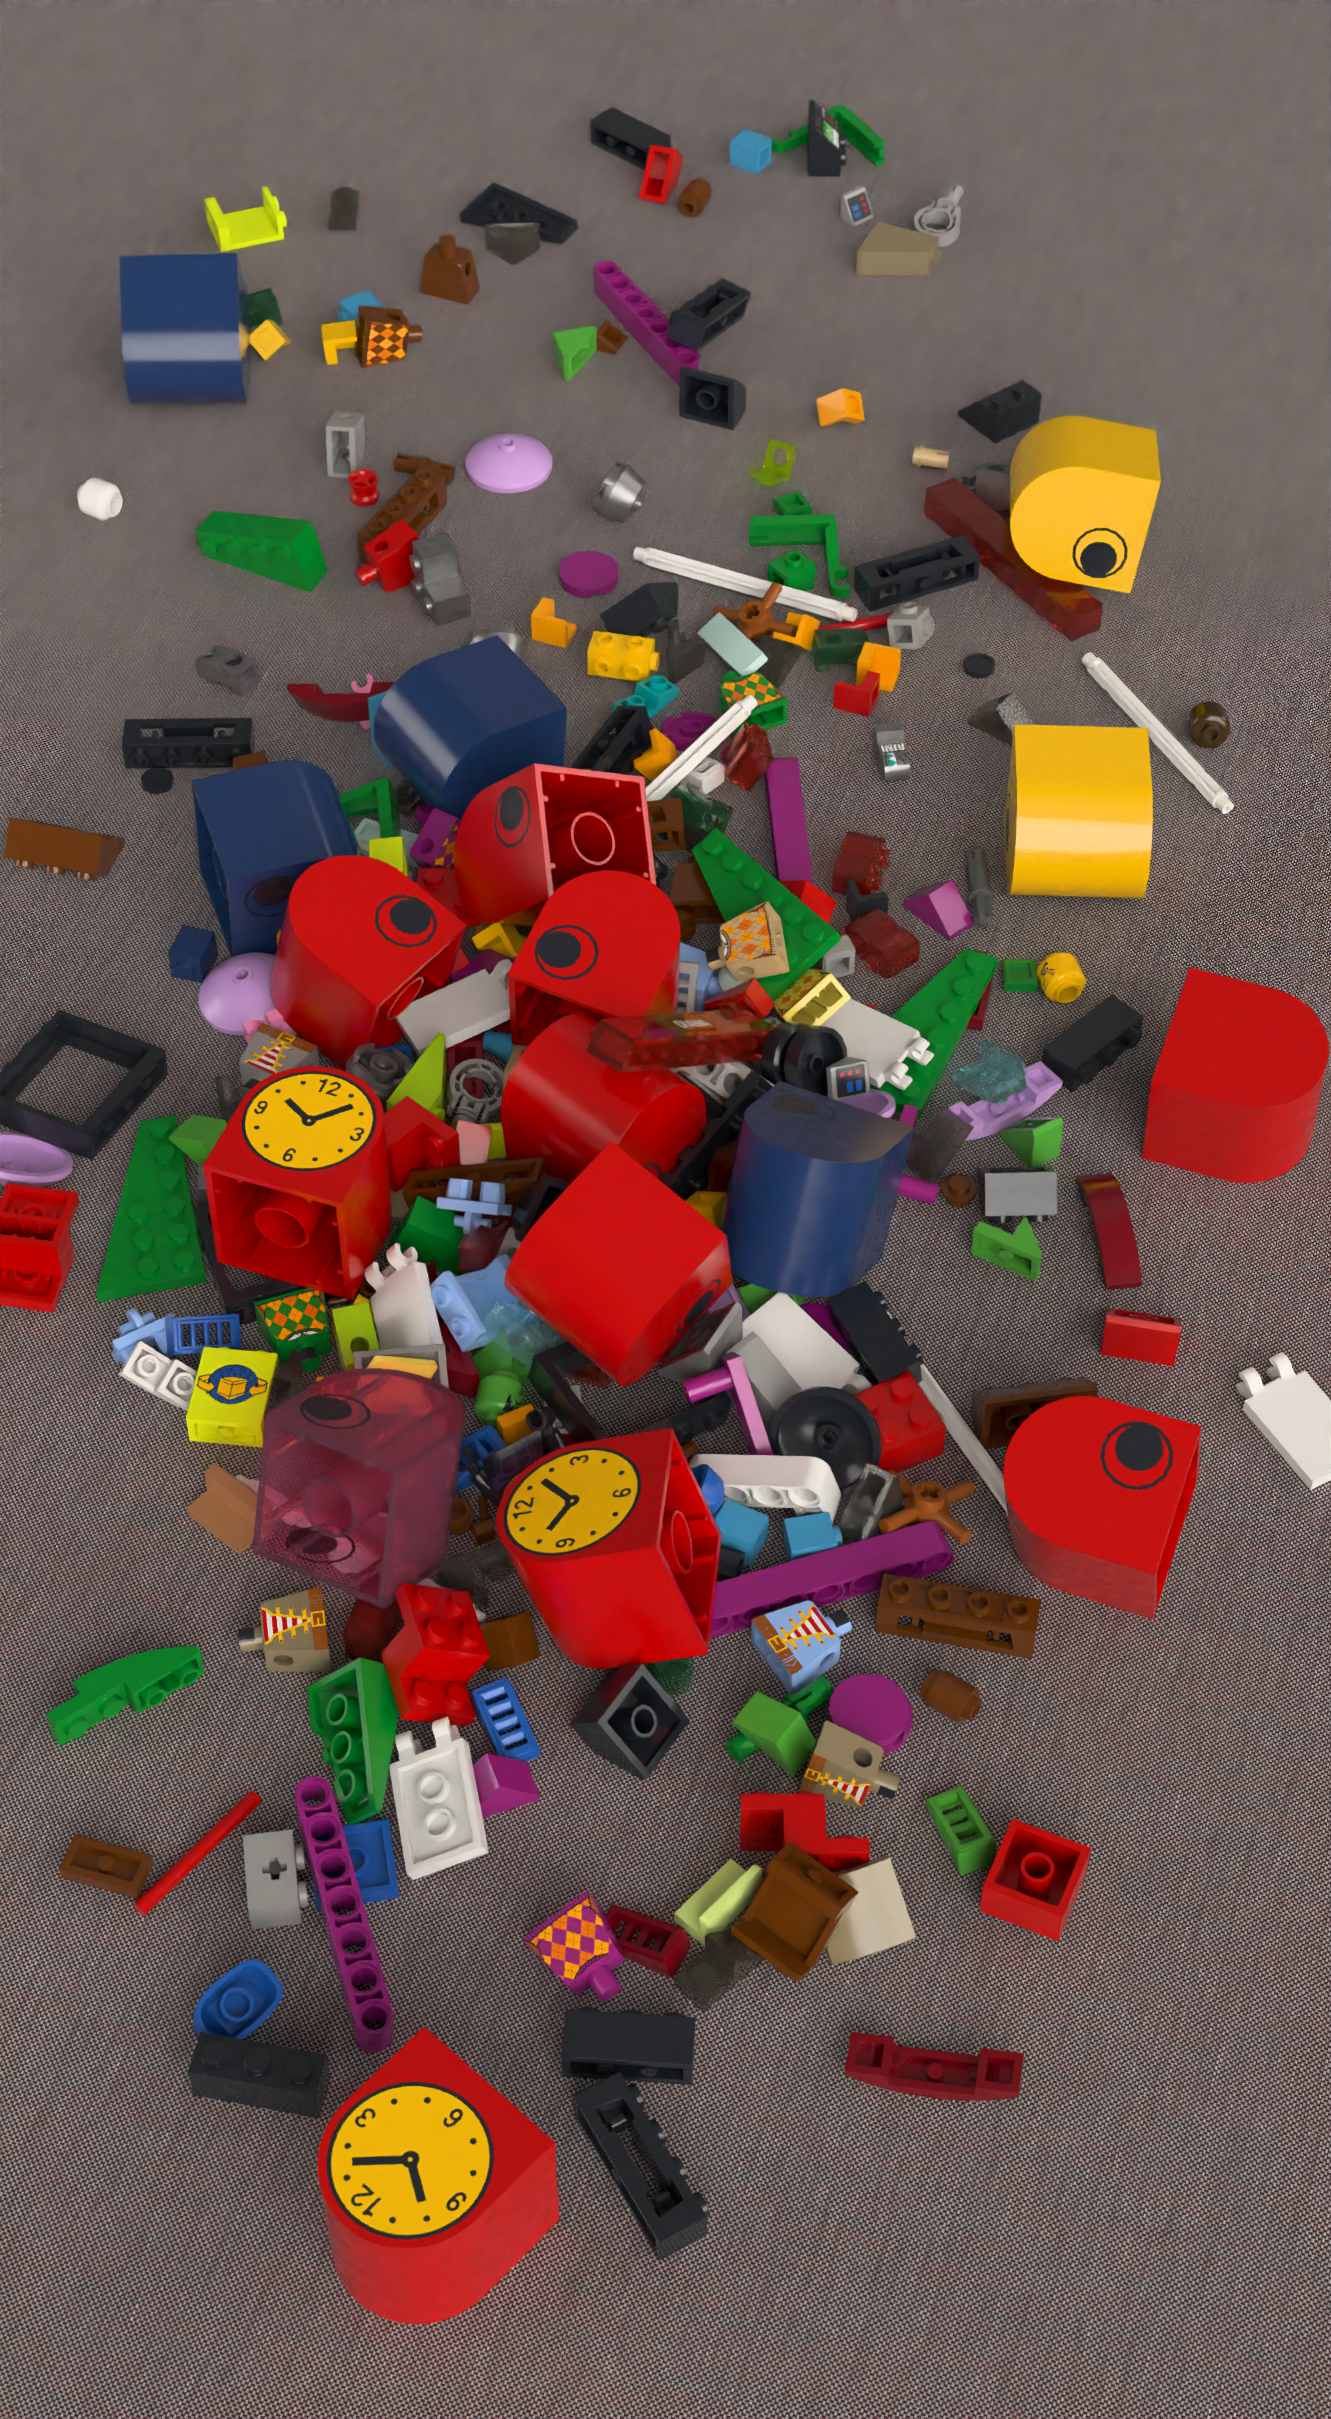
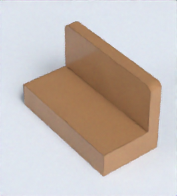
[186,1463,272,1554]

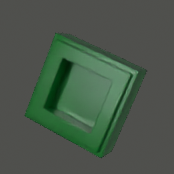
[773,491,813,515]
[1002,959,1038,992]

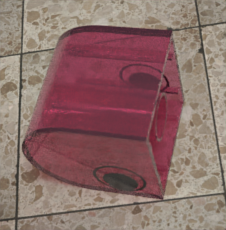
[252,1368,465,1609]

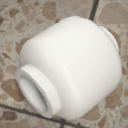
[77,478,123,521]

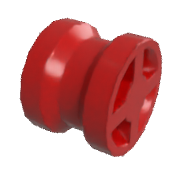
[348,469,379,507]

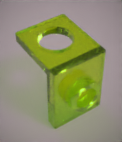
[749,438,797,487]

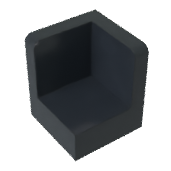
[845,879,889,930]

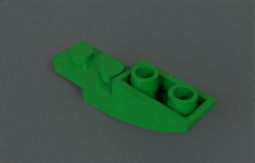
[46,1646,205,1746]

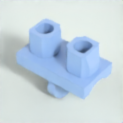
[436,1178,512,1239]
[111,1308,175,1364]

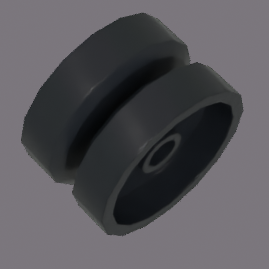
[760,1021,847,1097]

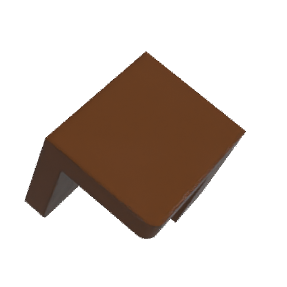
[480,1611,540,1671]

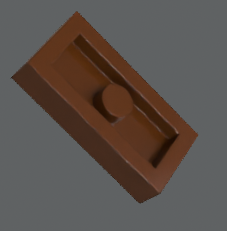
[59,1834,154,1899]

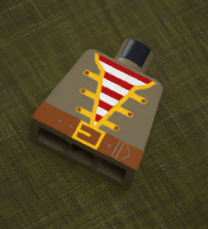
[238,1587,332,1672]
[799,1720,901,1808]

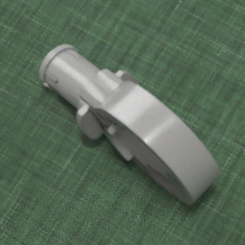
[914,183,964,247]
[446,1059,504,1124]

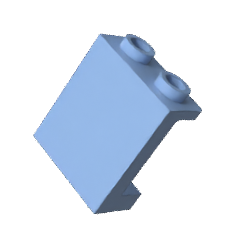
[430,1254,540,1352]

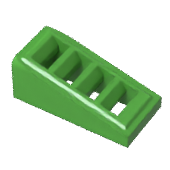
[924,1786,997,1875]

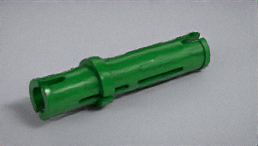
[725,1675,834,1763]

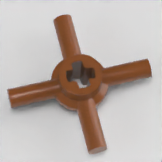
[713,582,798,642]
[879,1469,975,1544]

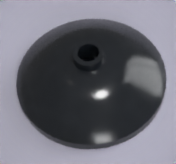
[769,1386,882,1497]

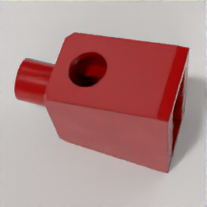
[354,519,419,593]

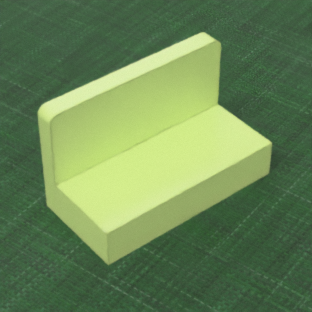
[674,1859,762,1947]

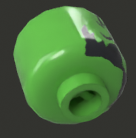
[474,1370,526,1429]

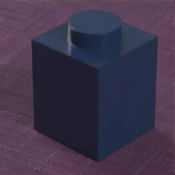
[168,925,218,983]

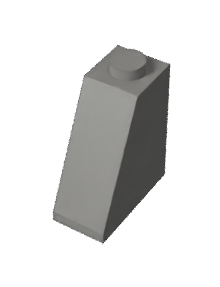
[725,1332,802,1434]

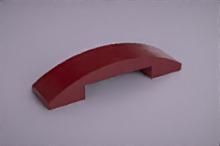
[287,682,395,722]
[1076,1173,1142,1290]
[845,2032,1024,2101]

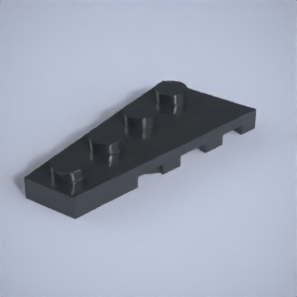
[460,182,578,245]
[659,1071,773,1200]

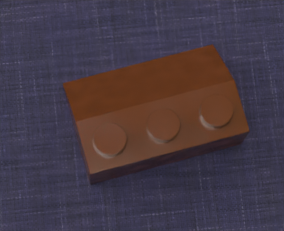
[4,818,125,881]
[971,1377,1098,1449]

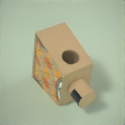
[706,901,790,981]

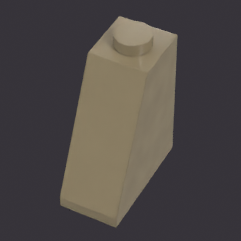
[856,222,941,276]

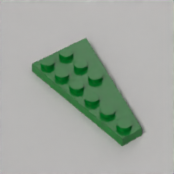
[692,828,841,1001]
[870,948,998,1119]
[96,1115,207,1302]

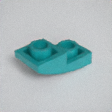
[611,674,680,718]

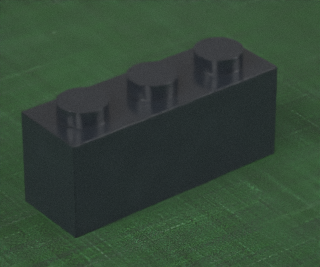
[590,107,671,170]
[1042,995,1143,1093]
[827,1281,924,1386]
[561,2007,696,2085]
[188,2032,331,2118]

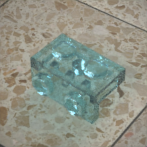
[952,1040,1027,1104]
[482,1299,559,1369]

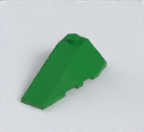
[307,1657,399,1824]

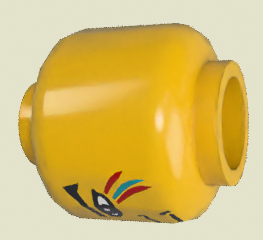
[1036,952,1086,1003]

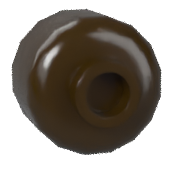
[1187,701,1230,749]

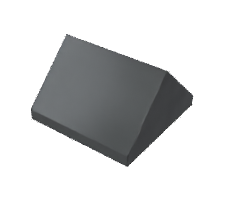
[657,1301,743,1383]

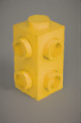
[587,631,660,682]

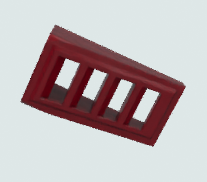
[606,1904,691,1978]

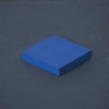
[313,1818,400,1910]

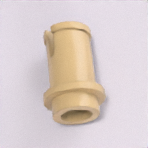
[912,444,950,470]

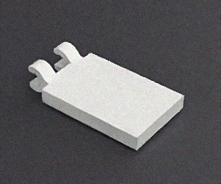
[395,959,513,1057]
[821,998,934,1090]
[365,1243,447,1359]
[742,1292,872,1395]
[1236,1352,1331,1490]
[389,1717,489,1880]

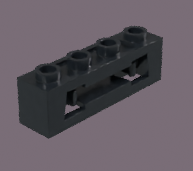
[667,278,751,352]
[854,535,980,611]
[570,706,653,775]
[122,718,255,769]
[574,2072,710,2261]

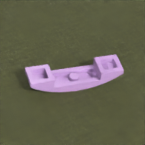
[934,1061,1063,1141]

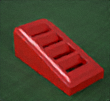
[702,977,775,1028]

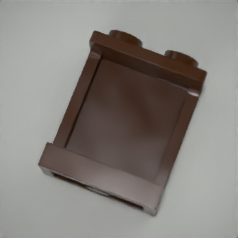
[731,1842,859,1982]

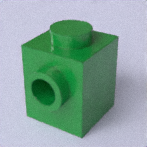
[768,548,816,592]

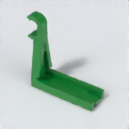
[770,103,885,167]
[749,514,851,598]
[339,777,401,838]

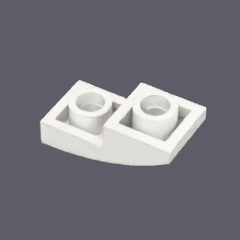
[118,1341,197,1411]

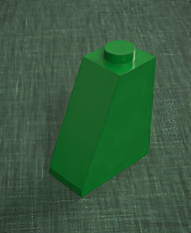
[383,1196,496,1276]

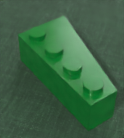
[195,511,329,592]

